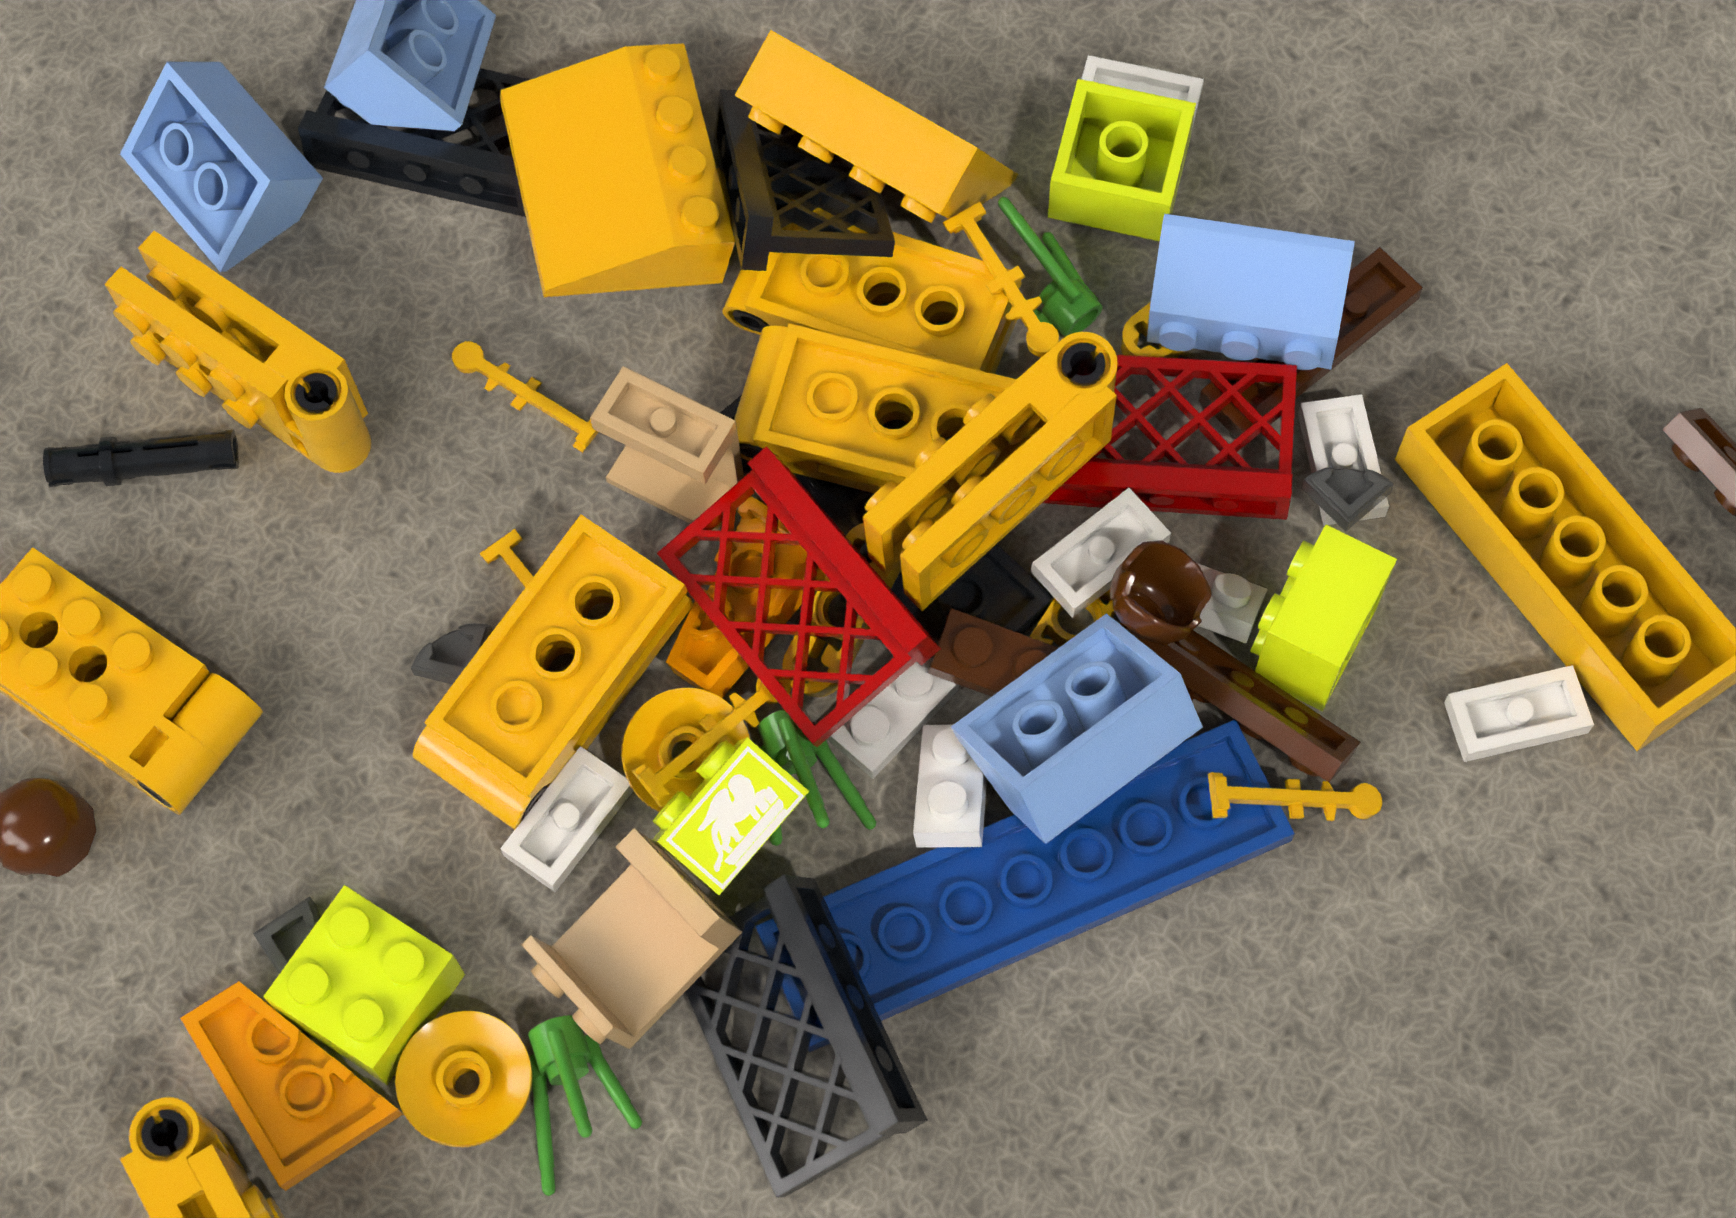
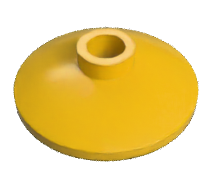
[621,687,750,812]
[395,1011,532,1147]

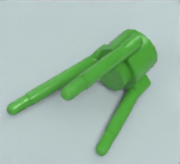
[998,197,1103,337]
[758,708,877,846]
[528,1015,642,1196]

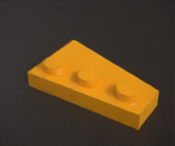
[666,496,825,698]
[180,981,403,1191]

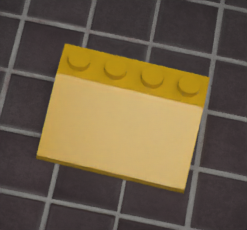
[735,30,1018,223]
[500,43,735,297]

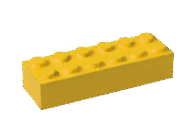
[1395,363,1736,751]

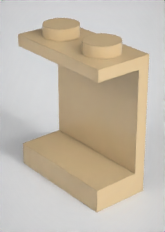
[590,366,744,531]
[521,828,742,1049]

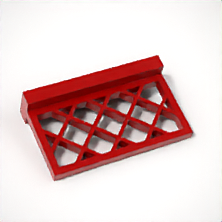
[1042,355,1297,520]
[657,446,941,747]

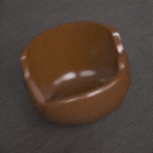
[1110,540,1212,646]
[0,778,96,877]

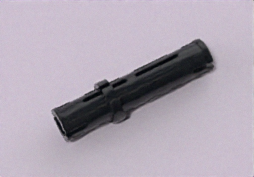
[43,430,239,487]

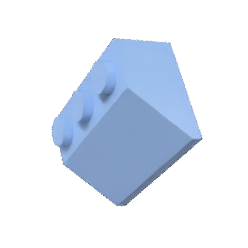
[324,0,496,131]
[120,62,323,272]
[1147,214,1355,370]
[951,613,1203,844]

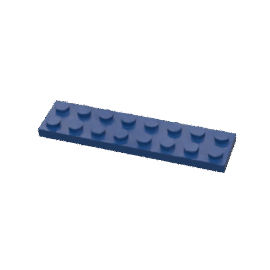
[756,720,1295,1053]

